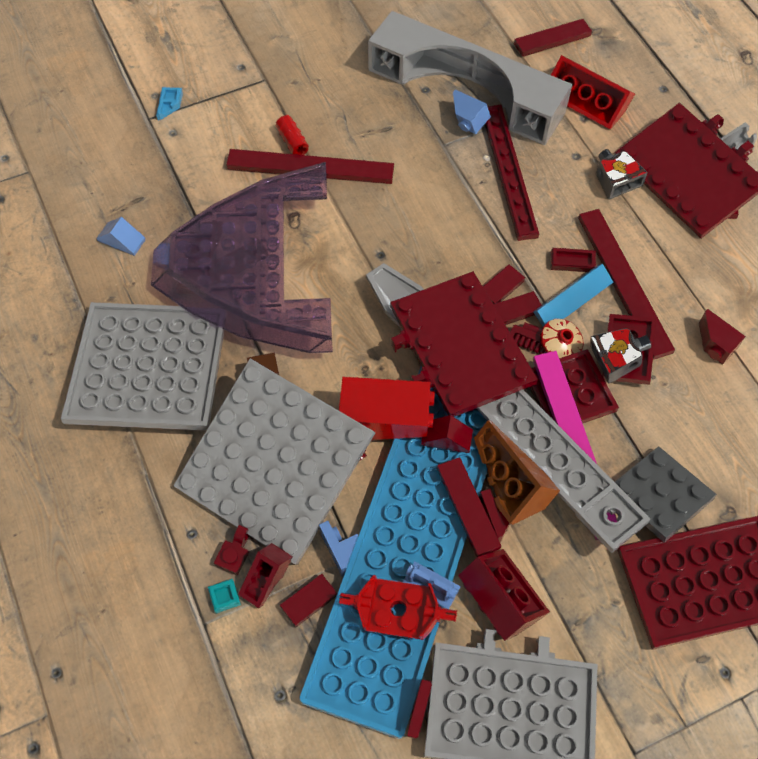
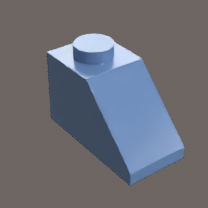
[453,90,491,134]

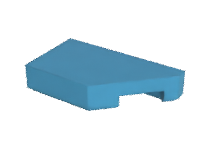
[156,87,183,120]

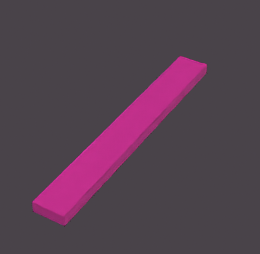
[533,351,618,540]

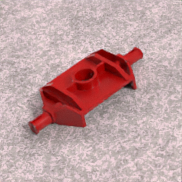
[339,575,458,640]

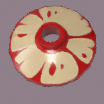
[540,319,584,358]

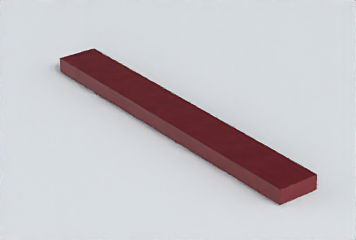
[485,104,539,241]
[226,149,394,184]
[578,209,675,360]

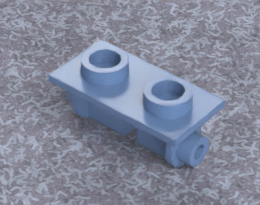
[403,561,461,609]

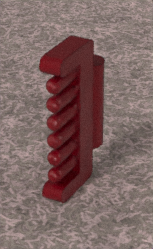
[510,322,547,354]

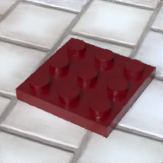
[529,349,619,424]

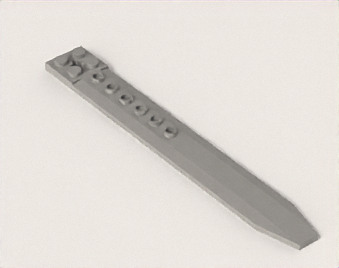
[366,263,651,553]

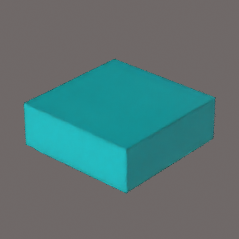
[208,578,241,614]

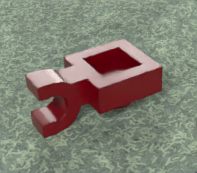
[214,525,250,575]

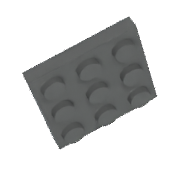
[615,446,716,543]

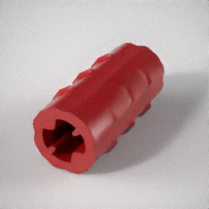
[276,115,309,155]

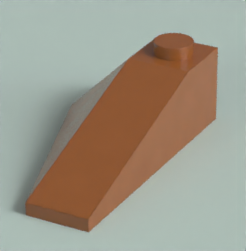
[474,420,560,525]

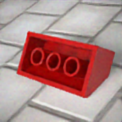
[551,55,635,129]

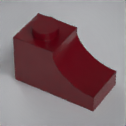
[238,543,293,608]

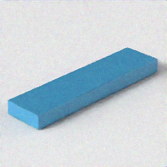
[534,264,614,327]

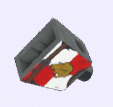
[596,149,647,200]
[590,328,651,384]

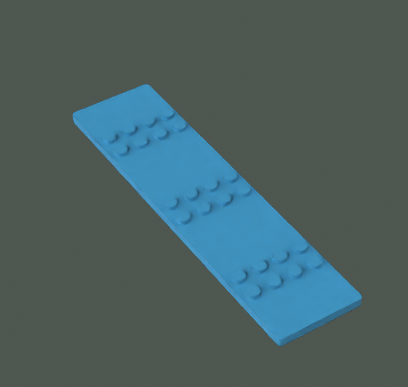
[300,366,487,739]

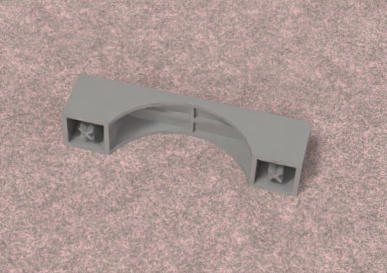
[368,11,572,145]

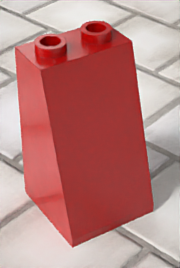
[339,377,435,440]

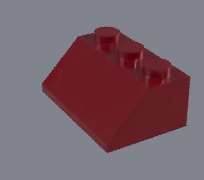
[458,549,550,641]

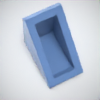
[96,217,146,256]

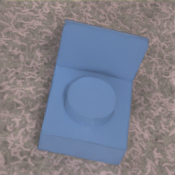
[319,521,358,577]

